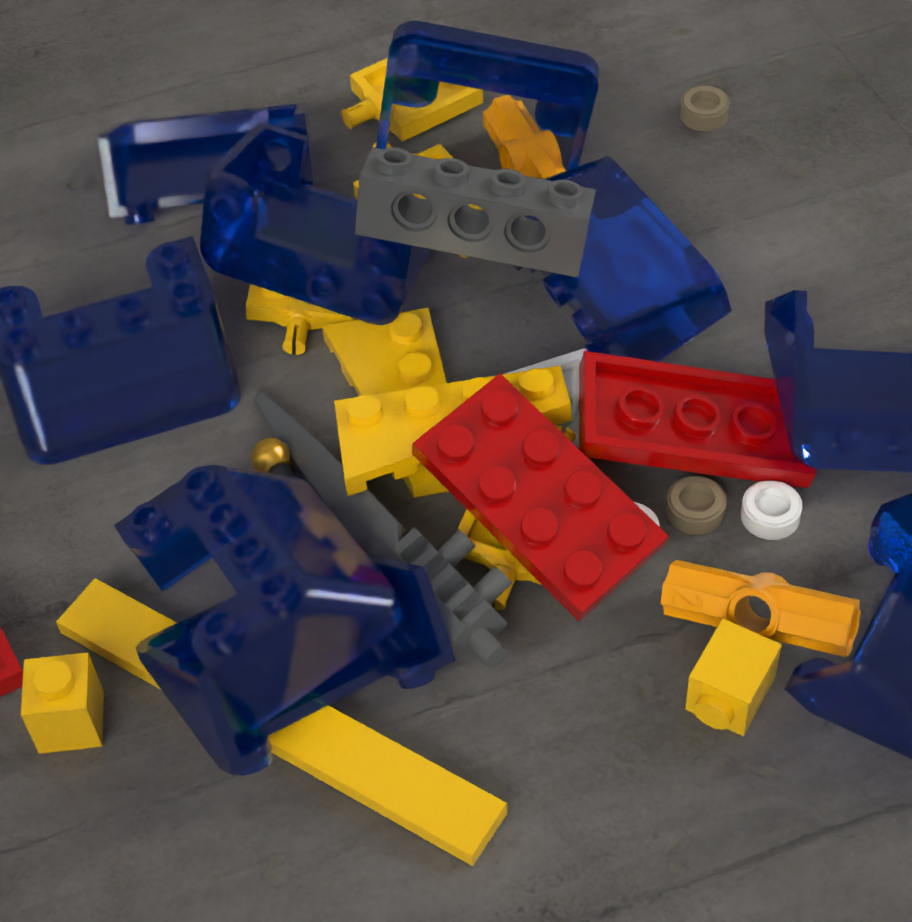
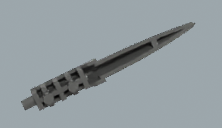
[255,390,512,667]

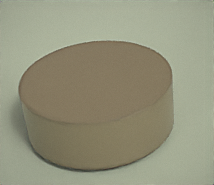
[680,86,730,131]
[666,476,727,535]

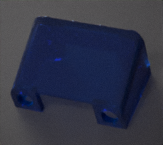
[200,121,431,325]
[513,156,732,362]

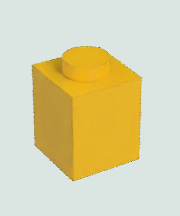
[685,618,782,737]
[21,652,104,754]

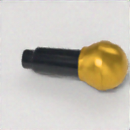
[251,438,309,515]

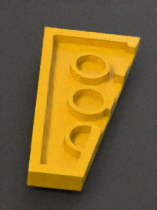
[322,308,449,498]
[334,366,572,497]

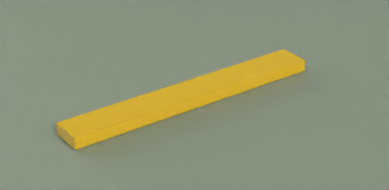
[56,578,508,866]

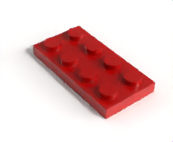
[579,351,816,488]
[412,373,669,622]

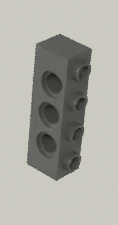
[355,147,596,277]

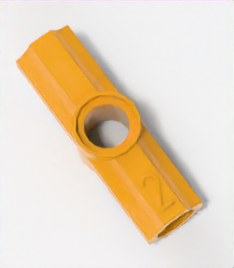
[482,94,572,181]
[660,560,861,657]

